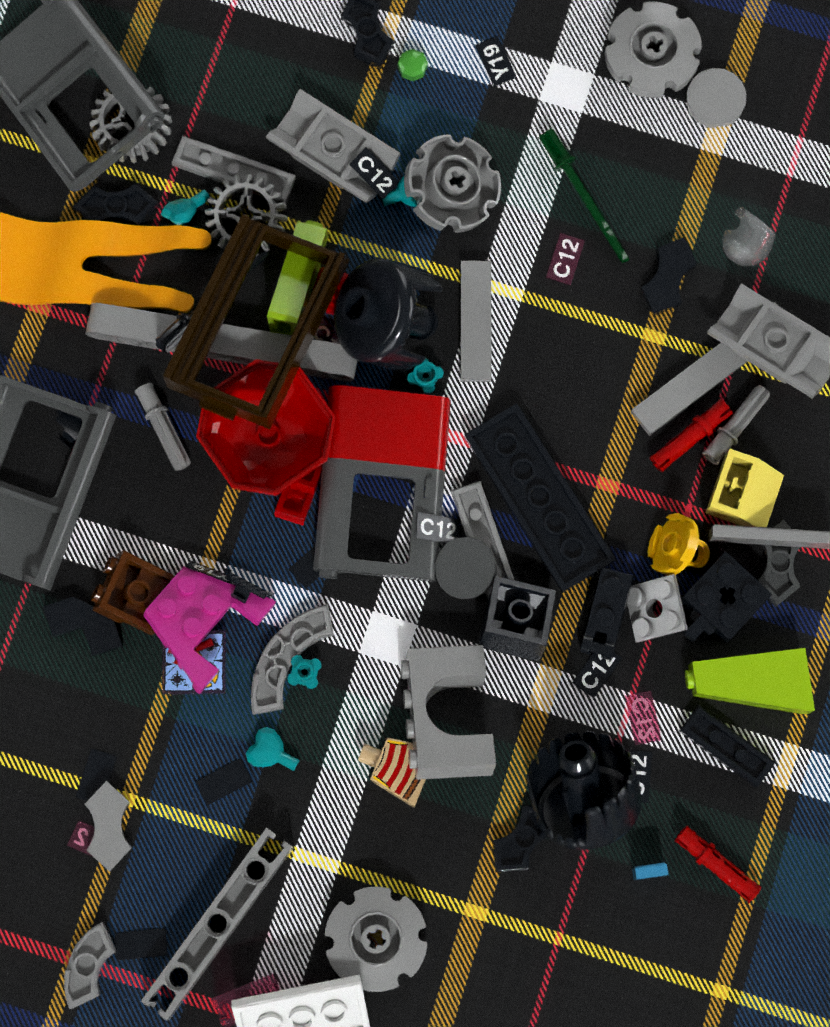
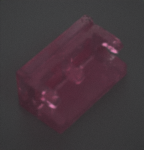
[212,973,281,1027]

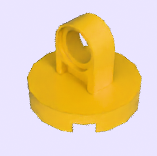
[647,513,710,576]

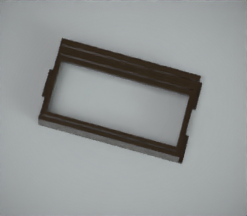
[163,214,349,429]

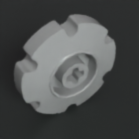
[605,2,702,98]
[404,134,501,233]
[325,887,427,992]

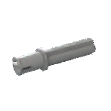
[135,383,191,471]
[702,385,770,465]

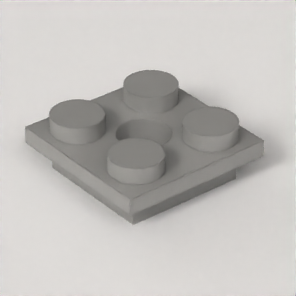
[627,574,688,643]

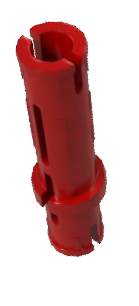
[649,399,733,473]
[674,825,762,903]

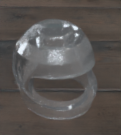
[722,207,776,267]

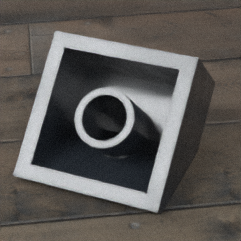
[478,576,556,662]

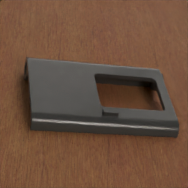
[0,375,116,591]

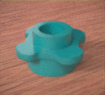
[407,359,444,394]
[287,655,322,689]

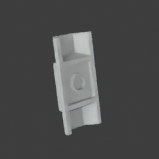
[266,89,400,203]
[707,283,830,399]

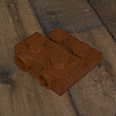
[91,550,175,635]

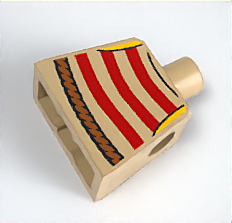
[358,738,426,808]

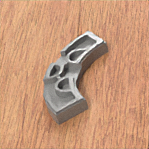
[251,604,334,715]

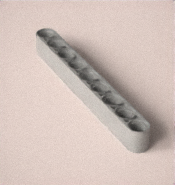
[85,303,358,382]

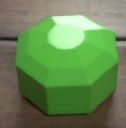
[398,49,428,81]

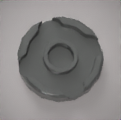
[435,537,498,600]

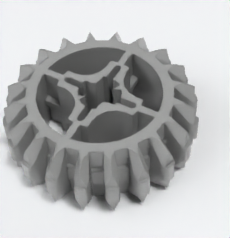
[90,84,172,164]
[205,173,288,256]

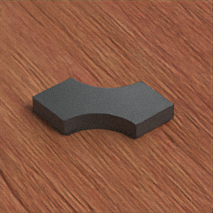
[758,519,801,607]

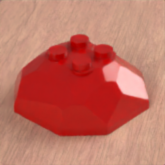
[196,359,336,496]

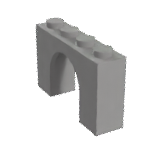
[401,645,496,780]

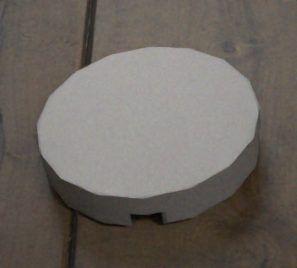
[686,68,746,128]

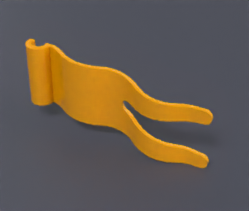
[0,212,212,313]

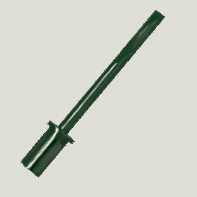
[538,129,629,263]

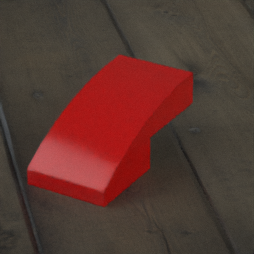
[274,465,322,526]

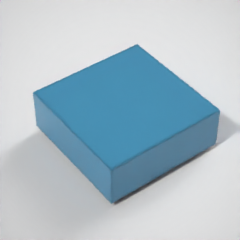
[632,862,669,880]

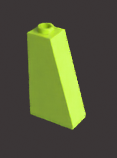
[267,220,328,335]
[685,648,815,714]

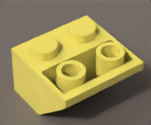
[705,449,784,528]

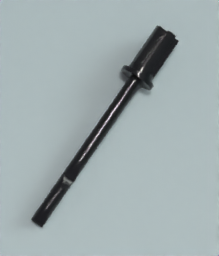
[155,251,268,354]

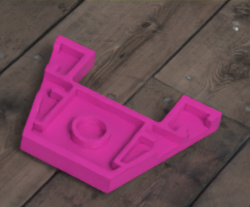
[143,567,276,694]

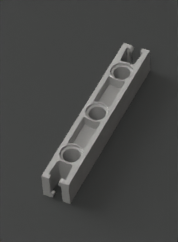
[141,828,294,1021]

